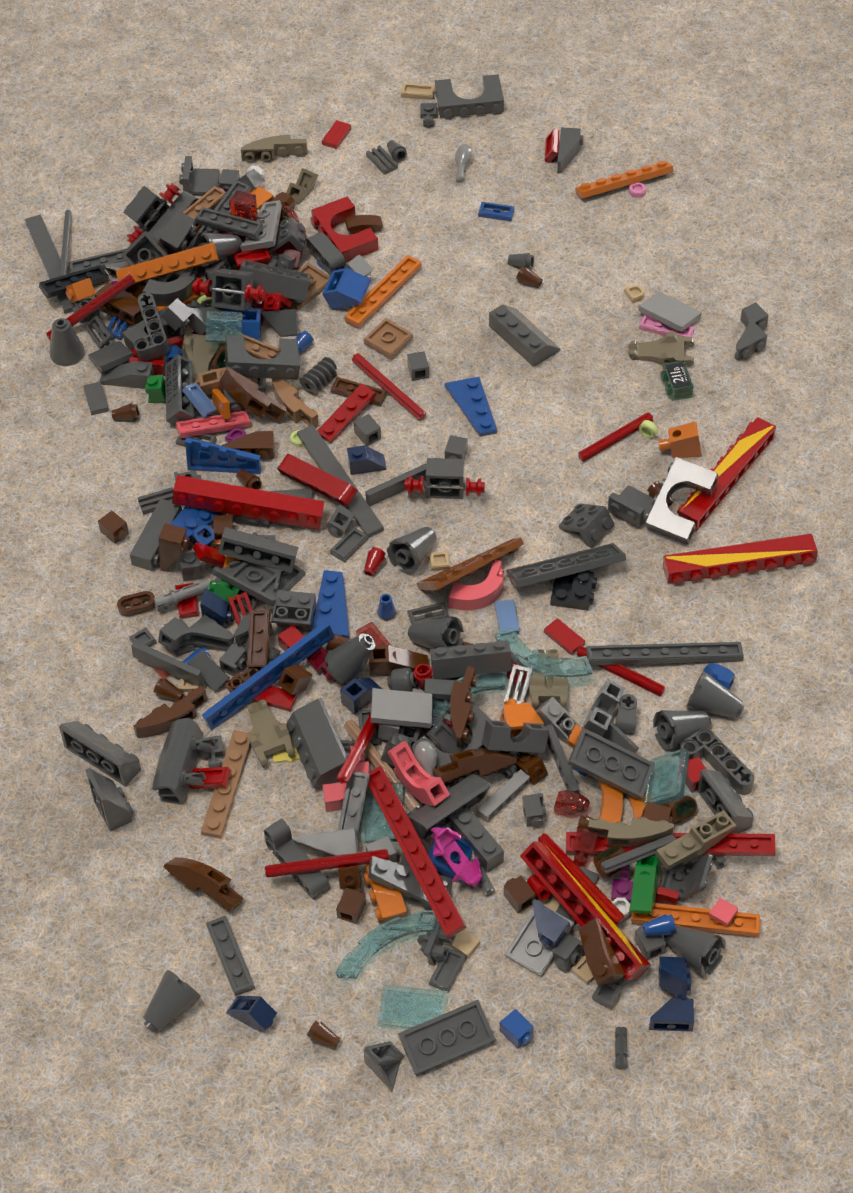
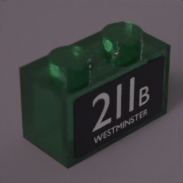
[660,360,694,401]

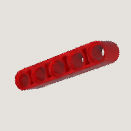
[277,453,358,507]

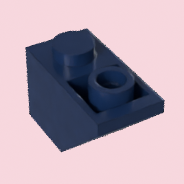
[340,678,382,714]
[658,956,691,999]

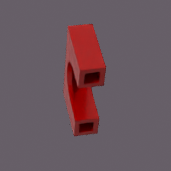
[310,196,378,262]

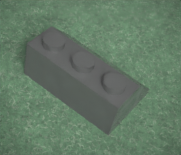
[697,769,754,833]

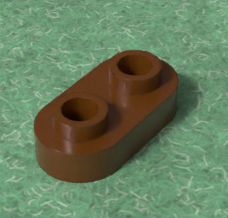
[117,591,155,616]

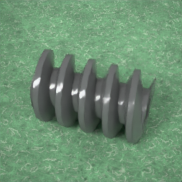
[299,357,337,394]

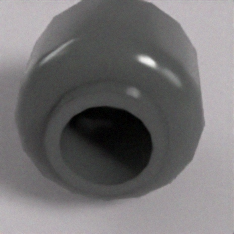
[387,668,418,692]

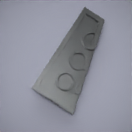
[368,856,451,908]

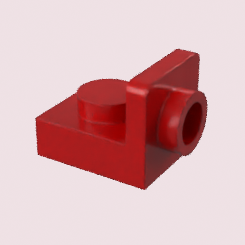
[263,293,291,311]

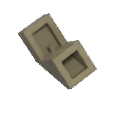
[286,168,318,204]

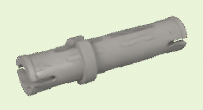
[153,579,210,610]

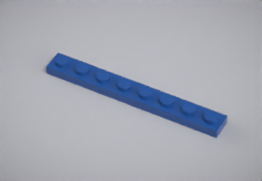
[202,621,335,731]

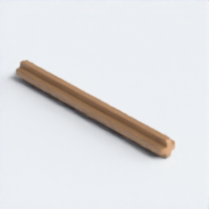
[344,719,420,811]

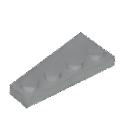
[240,200,282,252]

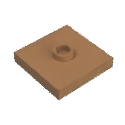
[363,318,413,359]

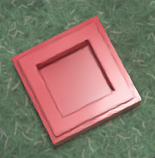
[709,898,738,927]

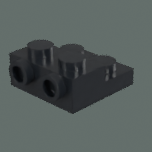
[550,571,597,611]

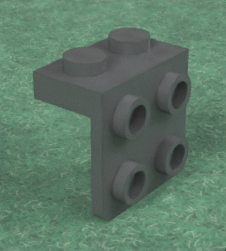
[179,156,220,194]
[267,217,306,254]
[608,486,654,527]
[559,503,614,547]
[662,853,713,902]

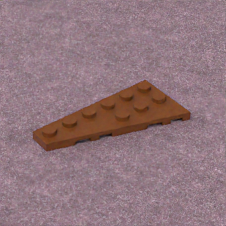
[416,537,524,592]

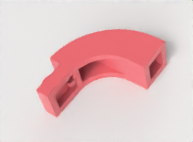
[449,560,504,610]
[387,741,450,806]
[323,746,369,812]

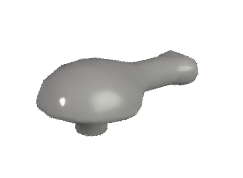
[455,144,472,182]
[414,741,438,777]

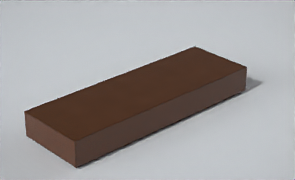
[330,377,387,407]
[247,610,271,669]

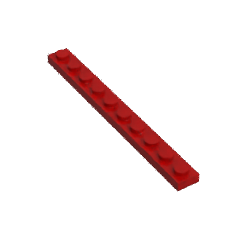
[368,765,467,939]
[566,832,776,856]

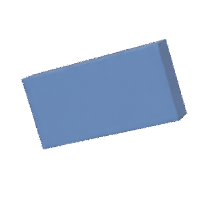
[182,383,218,418]
[495,599,519,637]

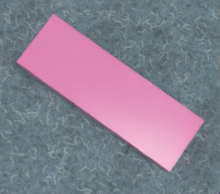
[639,314,695,337]

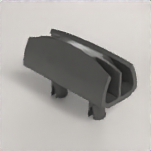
[152,718,216,805]

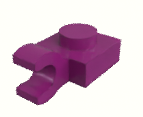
[611,865,634,903]

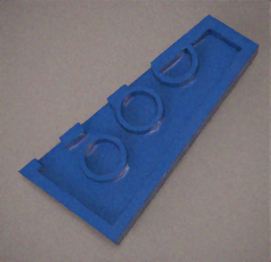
[445,376,497,437]
[185,437,261,474]
[170,506,226,539]
[311,570,349,639]

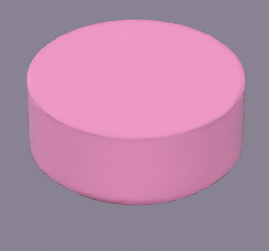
[629,182,646,198]

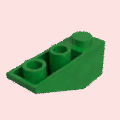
[630,854,662,914]

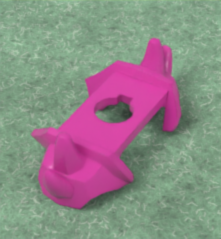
[431,827,482,888]

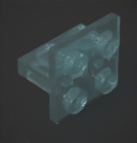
[206,311,243,343]

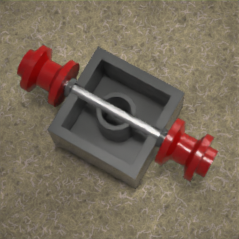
[123,183,180,244]
[192,269,266,311]
[404,458,485,499]

